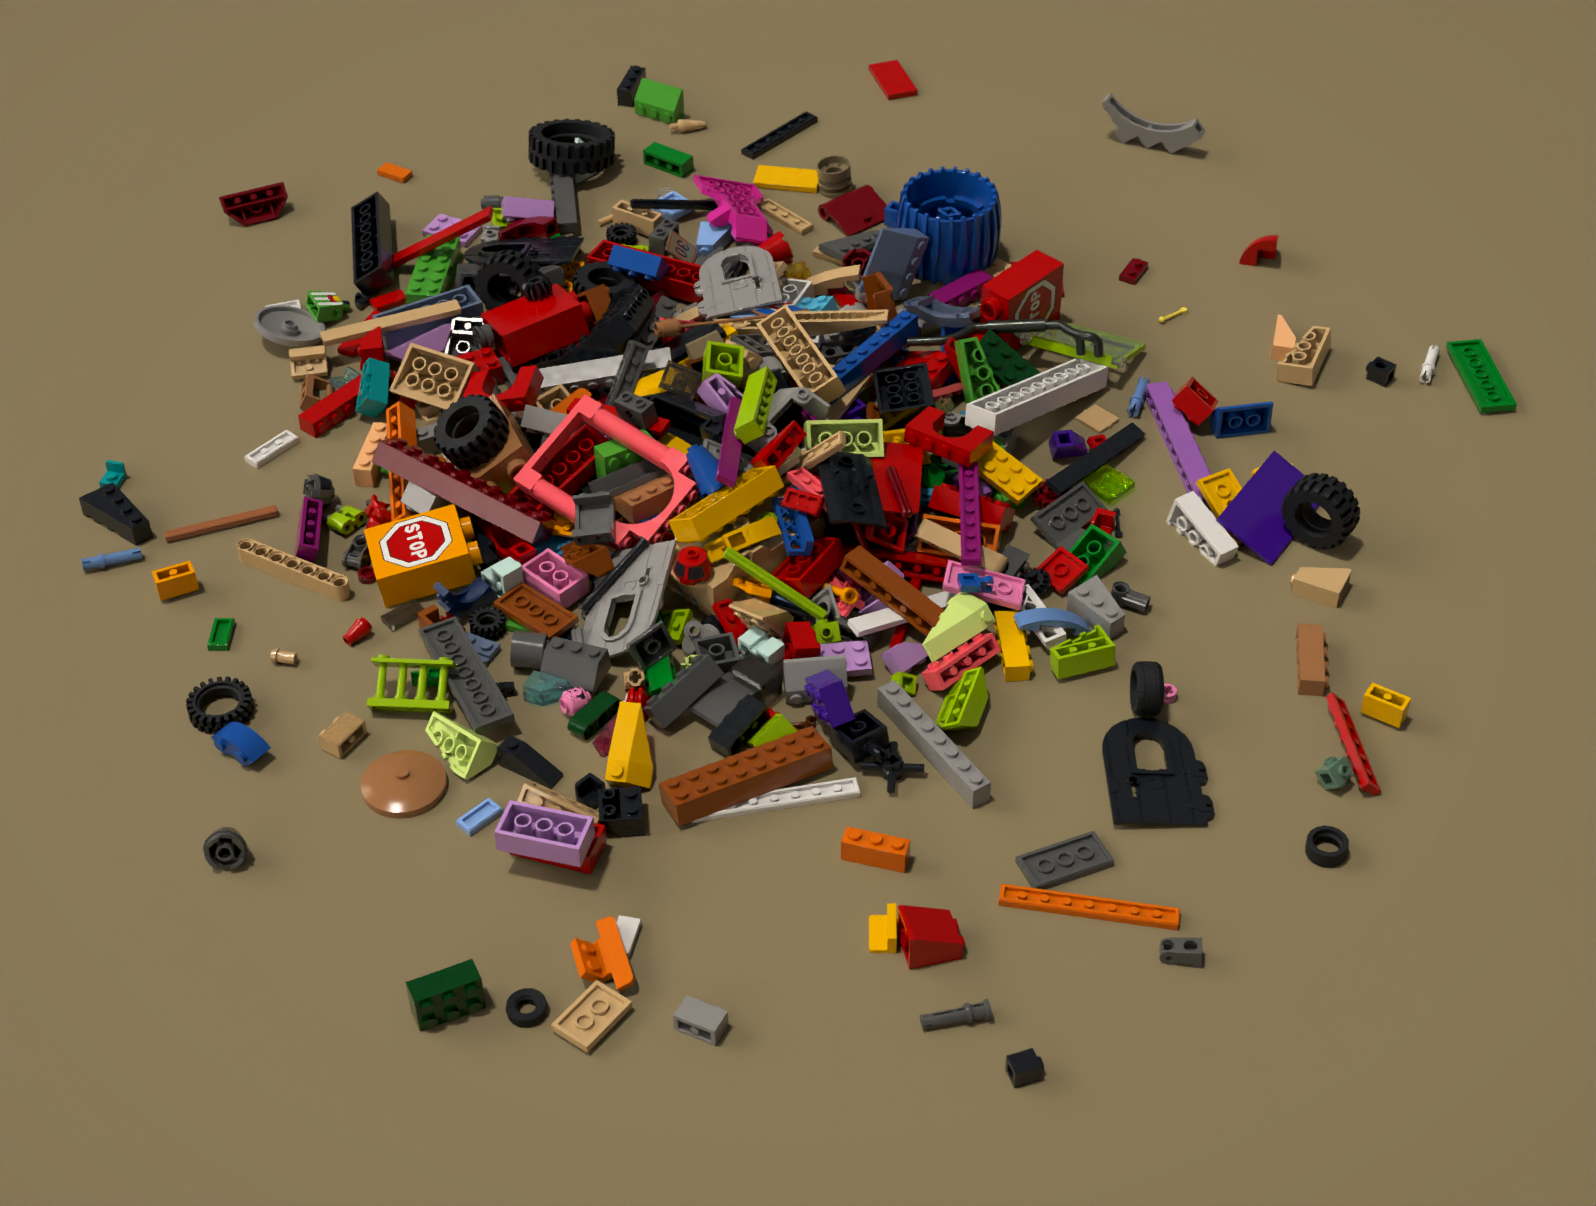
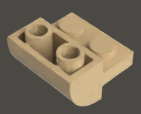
[289,345,328,380]

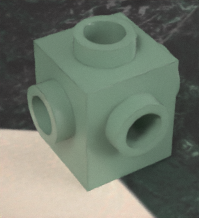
[1315,756,1354,790]

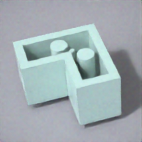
[481,556,525,599]

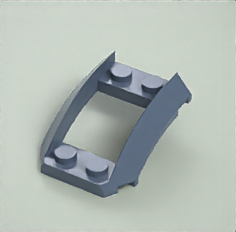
[904,295,980,328]

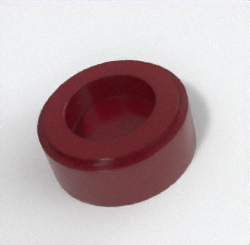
[357,566,376,584]

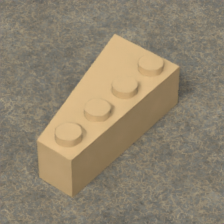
[1277,326,1331,386]

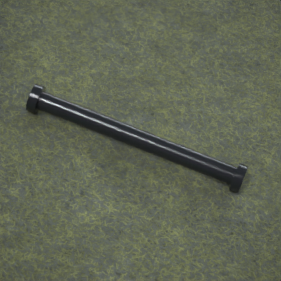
[577,536,650,614]

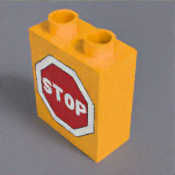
[364,504,483,608]

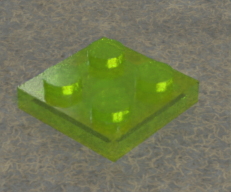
[1082,464,1135,504]

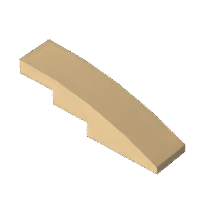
[805,265,861,295]

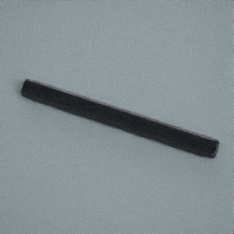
[630,199,718,210]

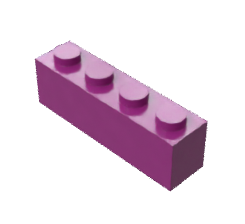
[928,268,993,307]
[294,496,323,564]

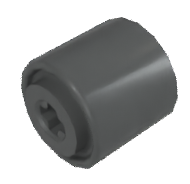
[510,631,550,669]

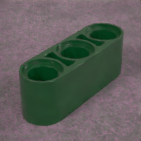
[567,691,622,740]

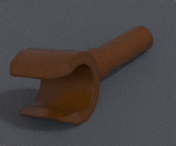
[791,715,817,729]

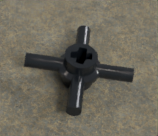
[860,741,925,793]

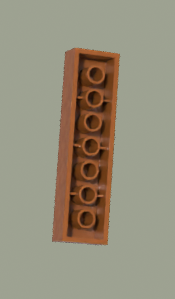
[659,726,833,826]

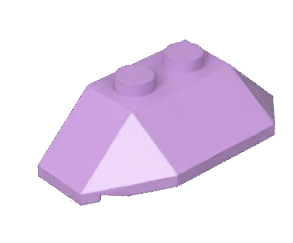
[384,323,452,363]

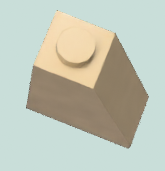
[1290,567,1352,608]

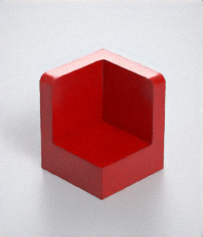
[1090,508,1116,535]

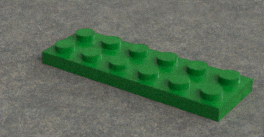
[1446,339,1517,413]

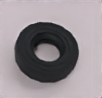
[506,988,548,1028]

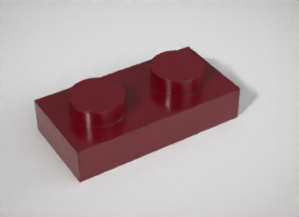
[1119,258,1148,285]

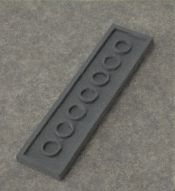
[418,616,515,734]

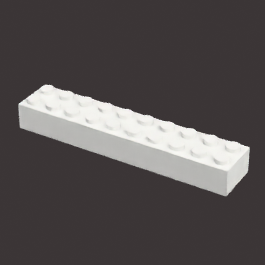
[965,358,1108,436]

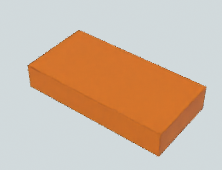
[377,162,413,183]

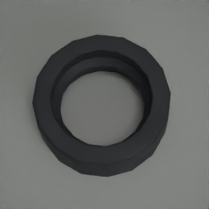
[1305,825,1349,868]

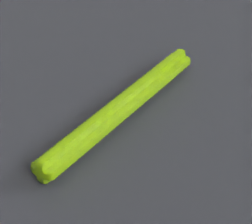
[723,547,827,620]

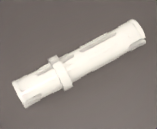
[1419,345,1440,383]

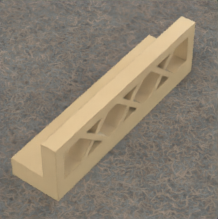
[517,781,599,824]

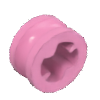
[1163,684,1177,704]

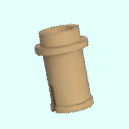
[270,648,298,665]

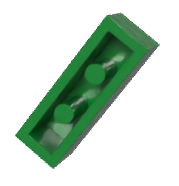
[643,142,694,178]

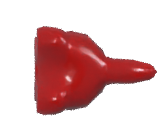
[365,494,391,529]

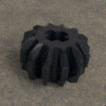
[522,275,552,301]

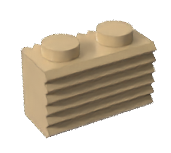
[318,711,367,758]

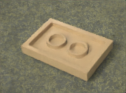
[551,980,632,1053]

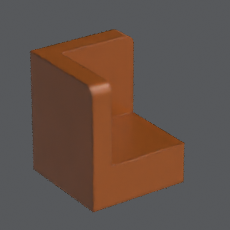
[417,604,441,628]

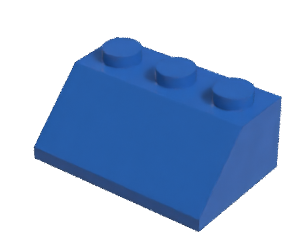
[607,244,670,282]
[1210,401,1273,439]

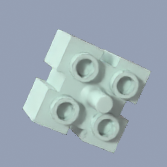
[738,626,785,686]

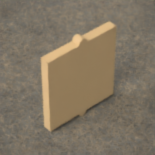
[1075,404,1119,434]

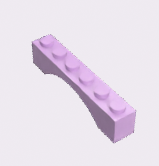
[881,642,928,675]

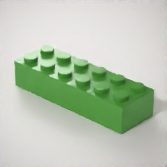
[405,235,462,304]

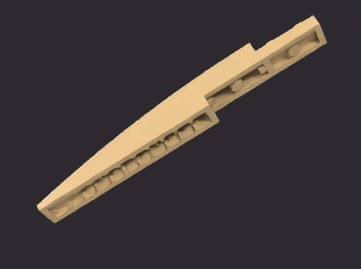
[713,309,889,340]

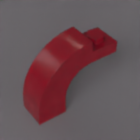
[498,216,560,240]

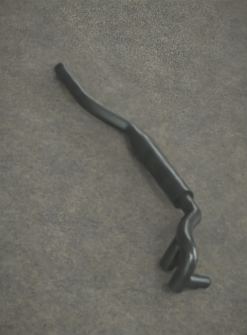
[907,319,1104,358]

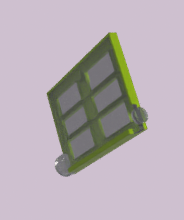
[1020,320,1146,369]

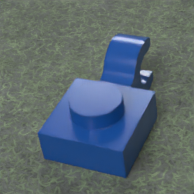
[957,573,994,593]

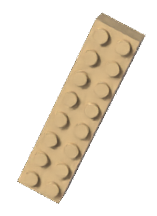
[756,305,847,404]

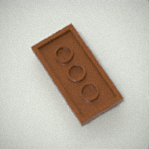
[493,582,579,641]

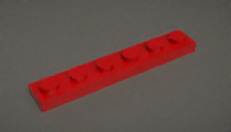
[1326,692,1381,796]

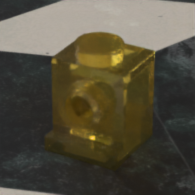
[785,261,811,280]

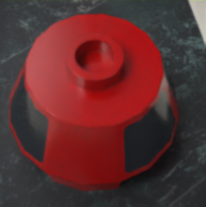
[673,546,713,586]

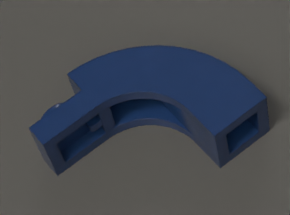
[433,576,498,617]

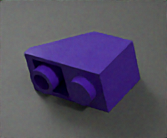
[1048,430,1088,459]

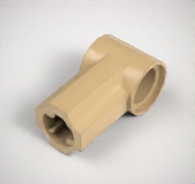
[623,668,645,690]

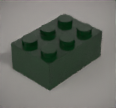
[406,959,486,1031]

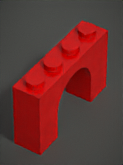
[463,365,544,412]
[904,406,994,468]

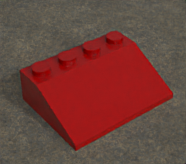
[870,350,955,399]

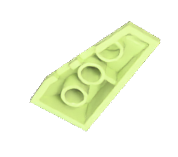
[922,592,996,662]
[425,711,499,780]

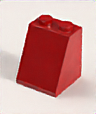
[897,905,966,970]

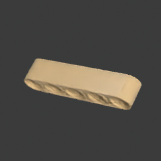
[915,519,1009,573]

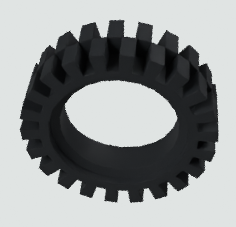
[186,676,254,735]

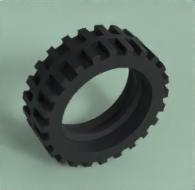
[529,119,615,175]

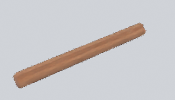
[164,505,278,542]

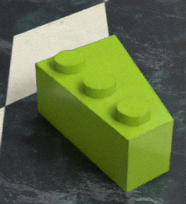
[1050,624,1115,679]

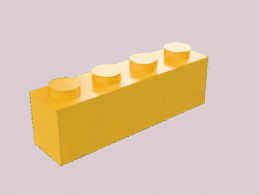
[994,610,1033,682]

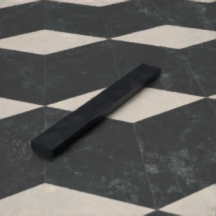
[1045,422,1146,496]

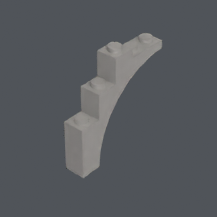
[1101,93,1206,154]

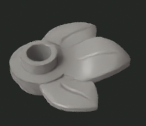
[682,620,720,656]

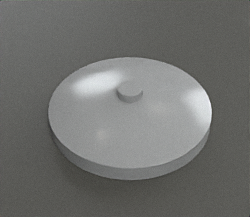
[254,305,325,347]

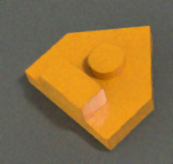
[732,577,772,604]

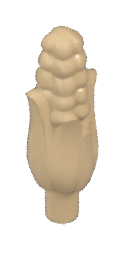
[669,119,707,132]

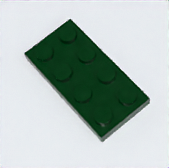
[979,329,1040,388]

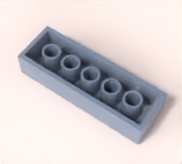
[372,285,484,350]

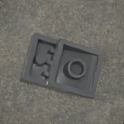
[445,317,483,356]
[688,670,763,727]

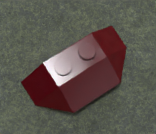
[219,182,288,226]

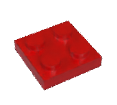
[1037,546,1089,595]

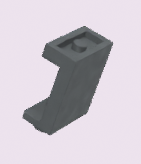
[572,491,615,546]

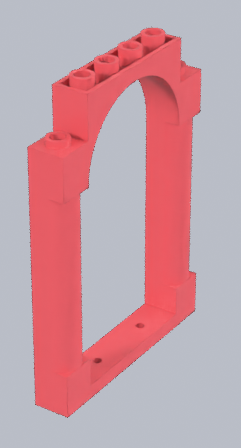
[513,395,699,551]

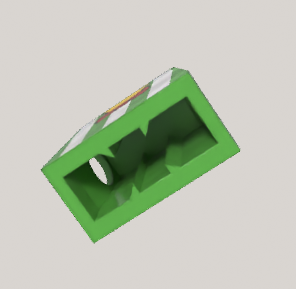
[305,290,350,322]

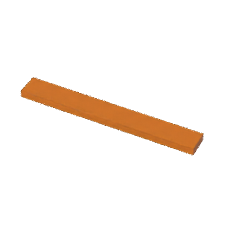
[998,884,1180,931]

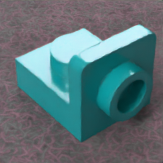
[99,460,127,488]

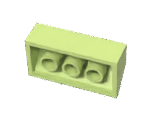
[804,419,884,458]

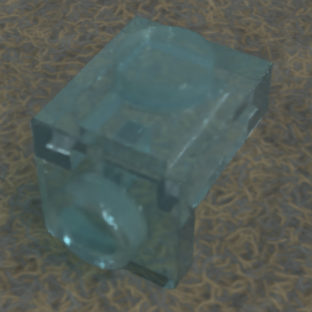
[329,367,360,390]

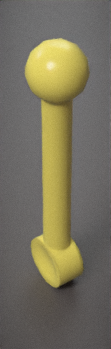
[1158,307,1187,323]

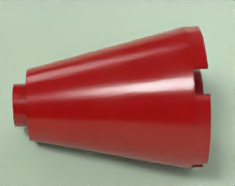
[746,231,794,268]

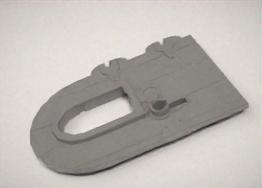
[694,246,783,319]
[581,540,677,658]

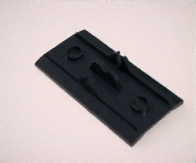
[817,451,888,531]

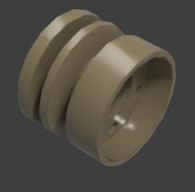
[816,155,852,197]

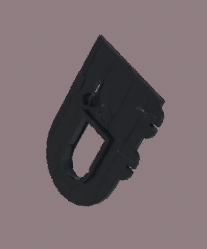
[464,235,584,265]
[1102,717,1215,826]

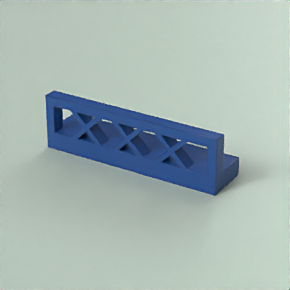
[771,487,815,556]

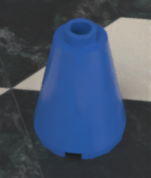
[686,443,725,499]

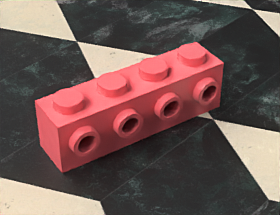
[921,632,1001,691]

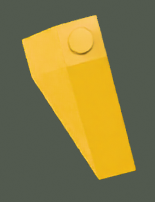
[605,701,654,789]

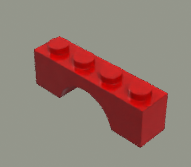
[477,519,537,565]

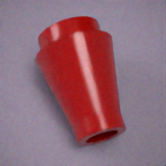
[342,617,372,646]

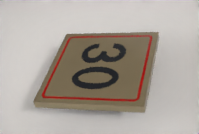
[664,230,697,264]

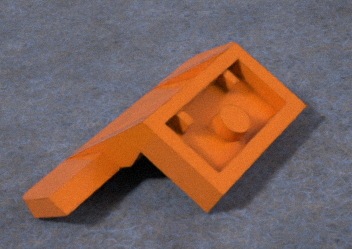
[570,916,635,991]

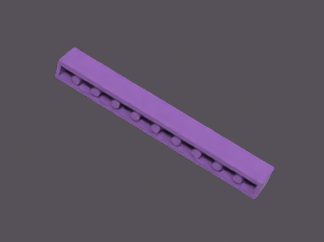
[1145,381,1212,512]

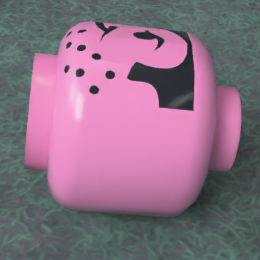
[559,687,592,716]

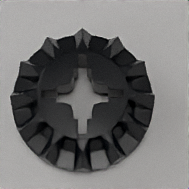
[1021,567,1051,597]

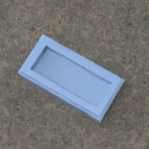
[456,798,503,837]

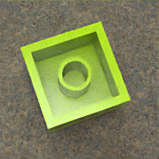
[702,341,744,389]

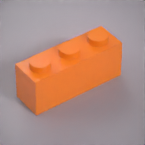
[841,826,911,873]

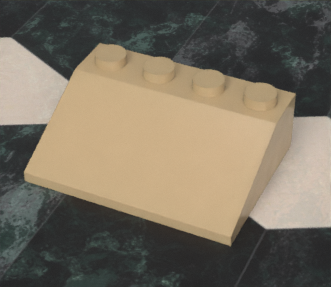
[389,343,480,410]

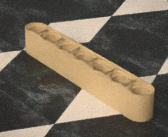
[236,538,351,601]

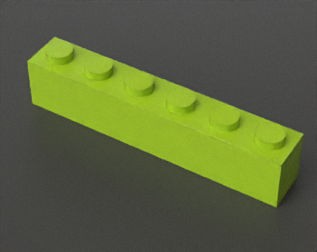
[734,366,777,444]

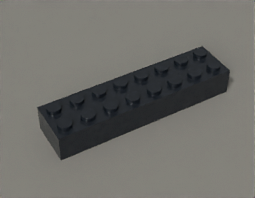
[351,191,394,296]

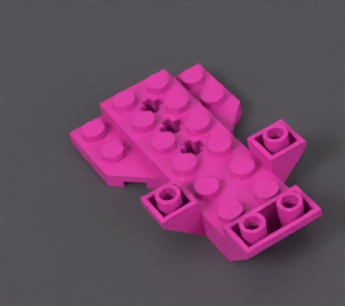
[693,174,773,245]

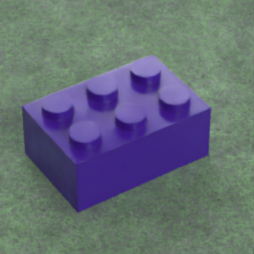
[804,669,855,728]

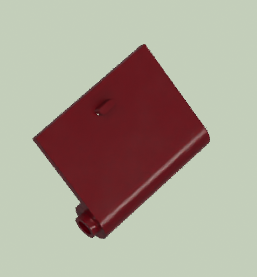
[818,184,887,237]

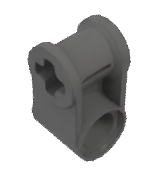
[342,534,370,570]

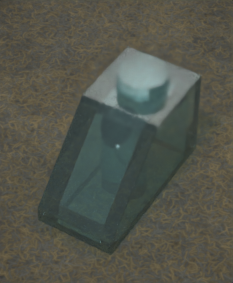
[522,670,571,706]

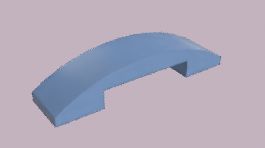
[1013,608,1091,636]

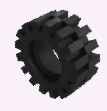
[606,222,637,245]
[469,606,506,641]

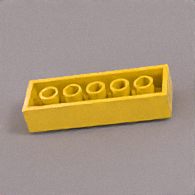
[668,465,784,544]

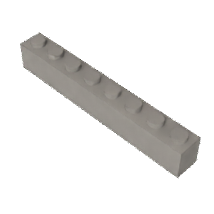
[537,347,674,397]
[877,680,991,809]

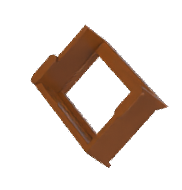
[861,272,897,329]

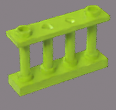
[366,655,457,713]

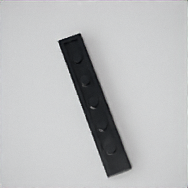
[741,111,818,160]

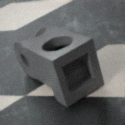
[1159,937,1202,968]

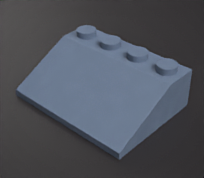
[857,228,929,300]

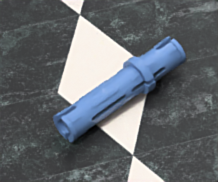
[1127,377,1150,417]
[81,547,142,571]

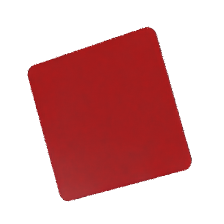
[808,442,923,515]

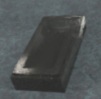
[381,599,425,632]

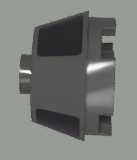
[303,473,335,508]
[203,827,248,870]

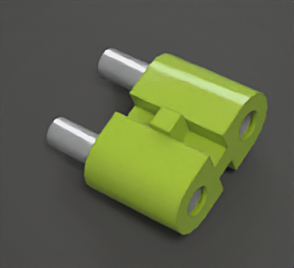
[321,505,367,535]

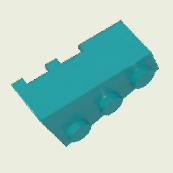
[355,357,391,418]

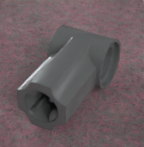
[1111,581,1151,613]

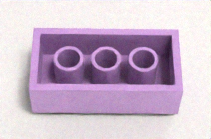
[494,800,595,867]

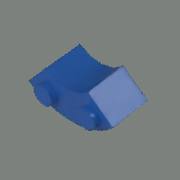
[211,722,271,766]

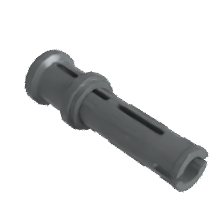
[920,999,992,1030]

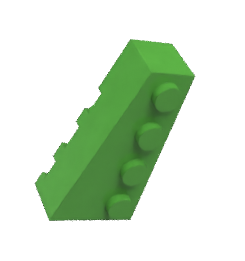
[954,337,1000,404]

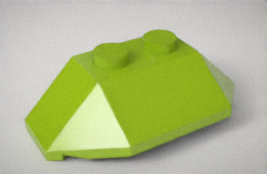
[935,666,988,731]

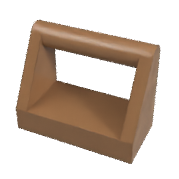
[299,374,334,410]

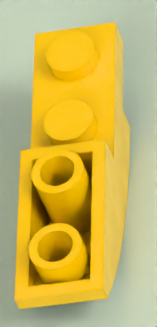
[703,516,782,563]

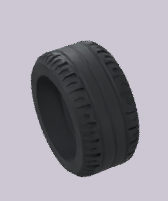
[1130,661,1164,716]

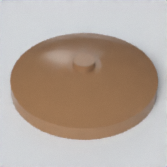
[361,750,447,818]

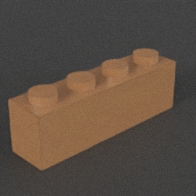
[1295,623,1329,696]

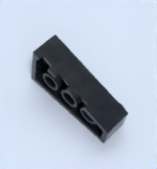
[79,482,153,546]

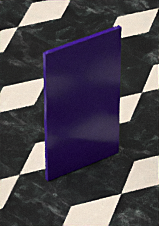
[1216,450,1318,565]

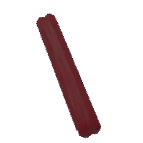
[886,466,913,518]

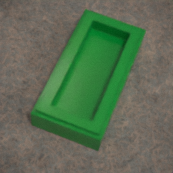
[207,618,236,651]

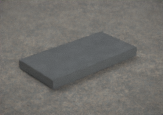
[1030,481,1108,548]
[1015,831,1115,890]

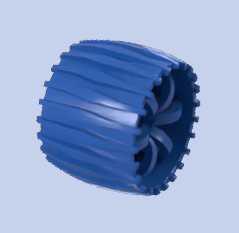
[896,166,1002,285]

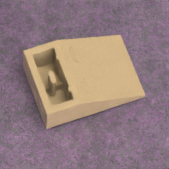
[728,598,794,639]

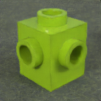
[811,619,841,644]

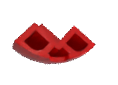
[1239,235,1279,266]

